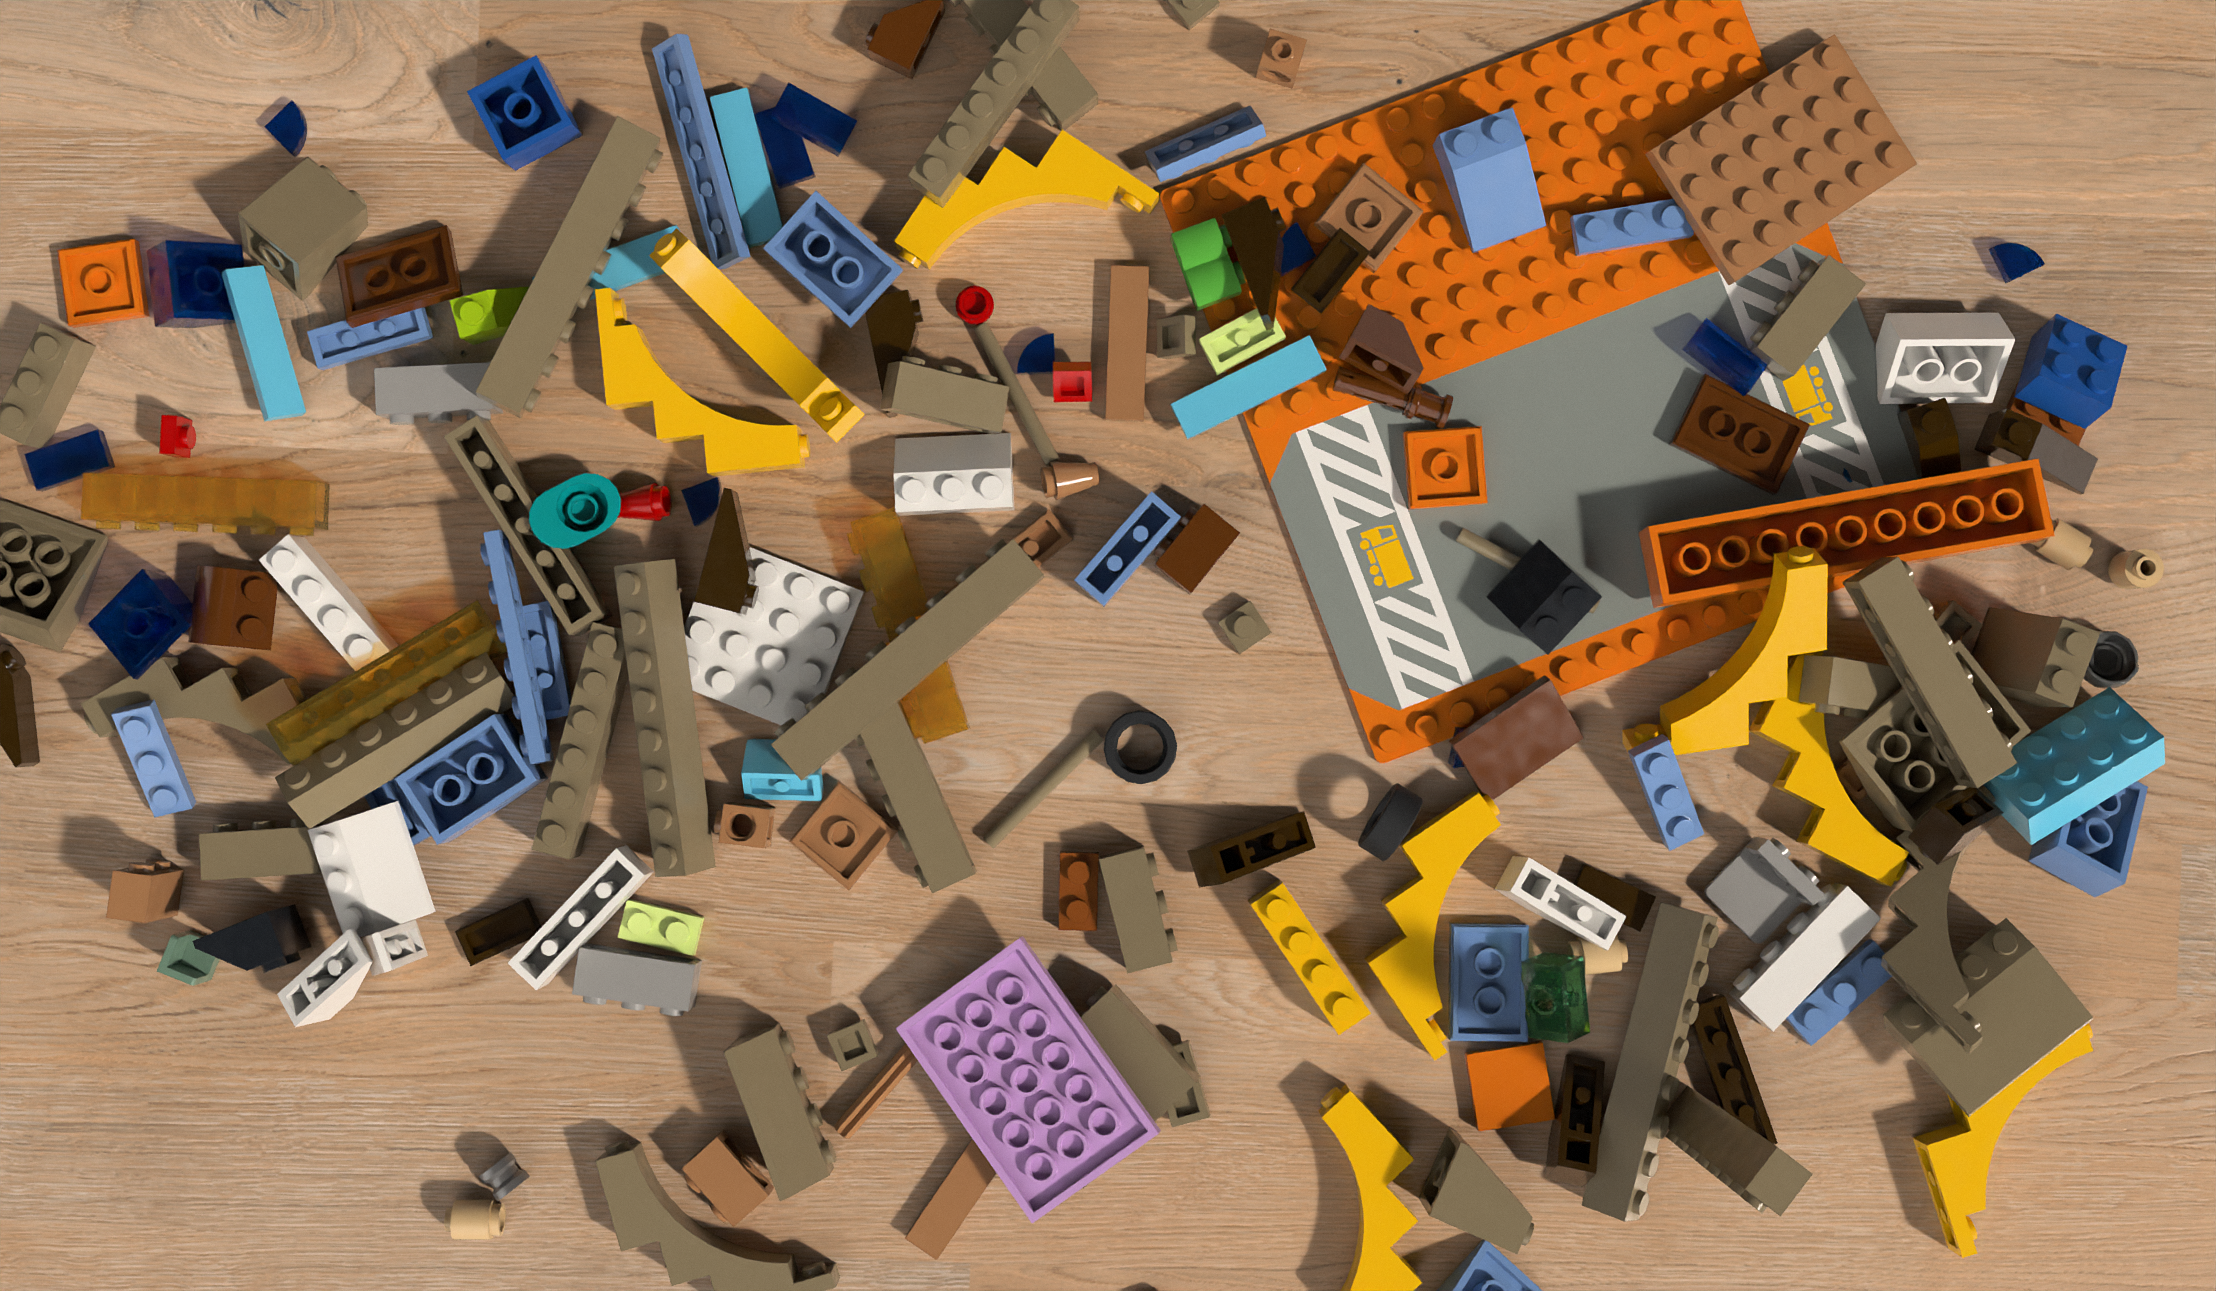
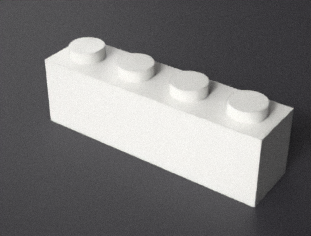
[259,534,405,678]
[508,845,654,990]
[1729,883,1881,1032]

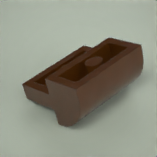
[188,565,278,650]

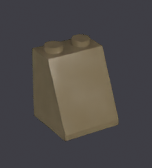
[238,157,368,301]
[1971,607,2100,707]
[1419,1127,1534,1254]

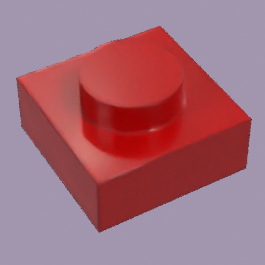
[1053,361,1092,402]
[159,415,196,458]

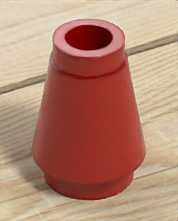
[617,483,672,521]

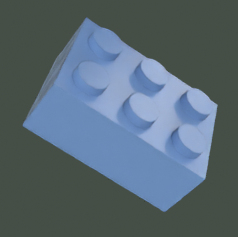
[395,714,548,845]

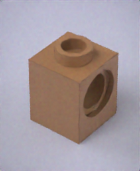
[1256,28,1307,89]
[714,802,776,848]

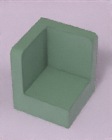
[157,930,220,986]

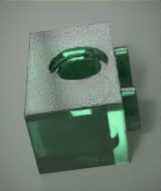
[1521,952,1590,1043]

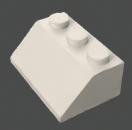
[1876,313,2015,404]
[894,433,1015,516]
[307,801,436,937]

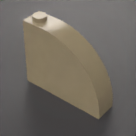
[1081,984,1201,1189]

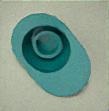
[529,473,621,549]

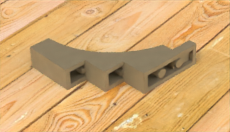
[81,657,332,764]
[1881,785,1997,1055]
[595,1140,840,1291]

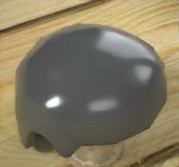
[2083,631,2139,689]

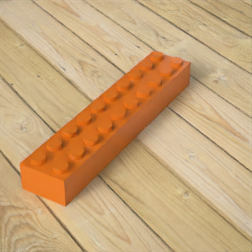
[1638,458,2055,608]

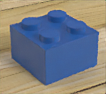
[467,55,583,171]
[2014,314,2127,429]

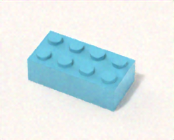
[1983,687,2165,845]

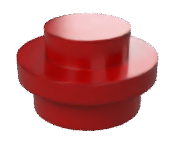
[955,286,994,325]

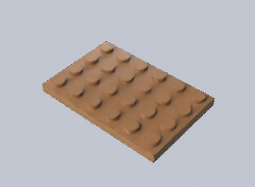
[1645,34,1917,285]

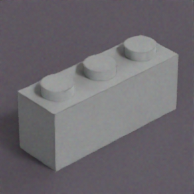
[374,362,503,425]
[572,943,702,1016]

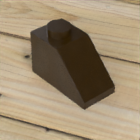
[1897,398,1961,479]
[1908,787,2004,865]

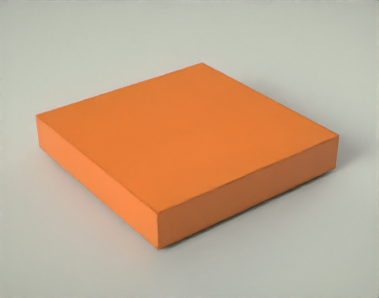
[57,239,150,328]
[1403,426,1488,510]
[1464,1041,1555,1132]

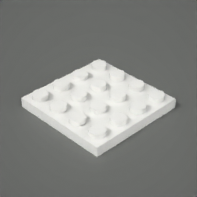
[684,547,865,726]

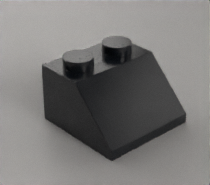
[1486,539,1602,655]
[192,904,311,973]

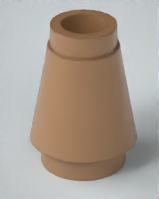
[1040,462,1099,500]

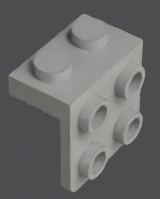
[1704,836,1825,943]

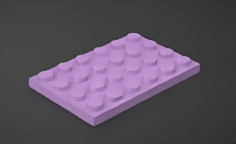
[896,936,1161,1223]

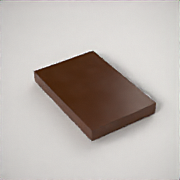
[336,225,463,328]
[1669,374,1810,495]
[1449,675,1584,800]

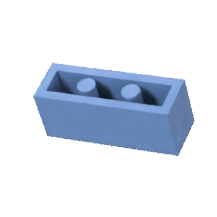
[1074,491,1181,607]

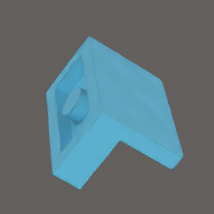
[741,739,824,801]

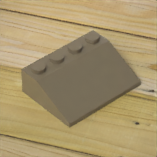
[0,500,109,652]
[1839,640,2031,832]
[1883,918,2093,1117]

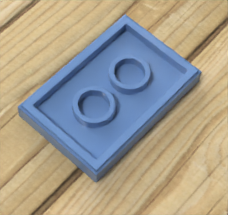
[1448,923,1529,1042]

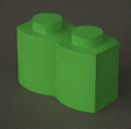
[1170,218,1246,311]

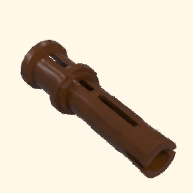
[1332,367,1453,429]

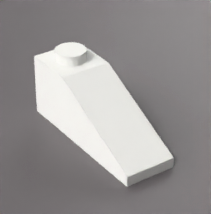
[1494,856,1626,951]
[361,919,428,976]
[277,928,373,1027]

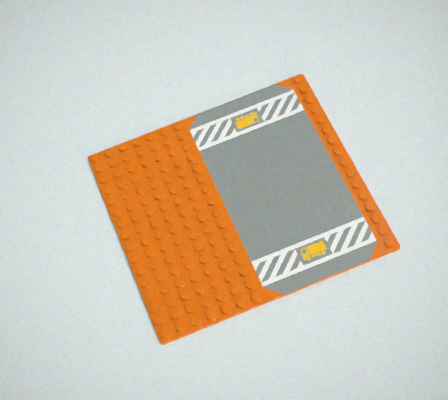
[1160,0,1919,763]

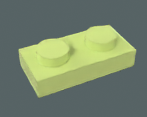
[1198,308,1286,375]
[618,899,704,956]

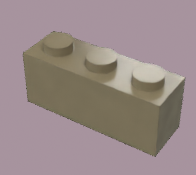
[1747,255,1866,381]
[0,323,96,450]
[880,356,1010,434]
[1799,655,1902,719]
[199,818,324,881]
[1099,845,1178,974]

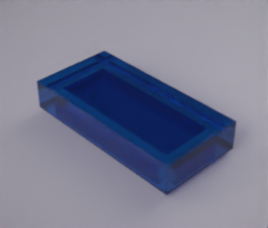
[770,82,857,157]
[754,102,816,189]
[1682,318,1768,396]
[24,429,115,492]

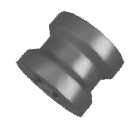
[479,1152,530,1202]

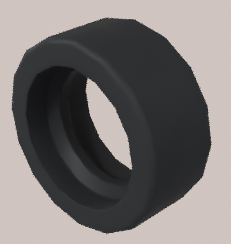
[1103,710,1177,784]
[1358,783,1423,861]

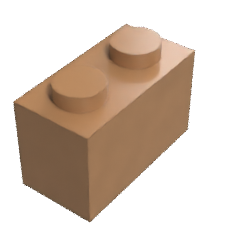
[106,859,184,923]
[682,1130,774,1227]

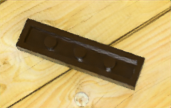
[1691,994,1778,1144]

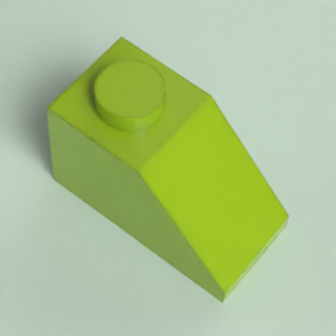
[450,286,530,345]

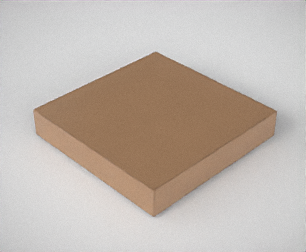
[1314,163,1423,273]
[789,781,899,890]

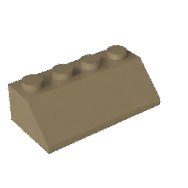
[723,1023,837,1201]

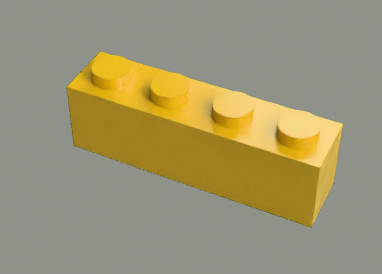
[1248,879,1371,1035]

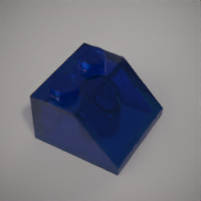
[146,240,244,328]
[88,569,193,680]

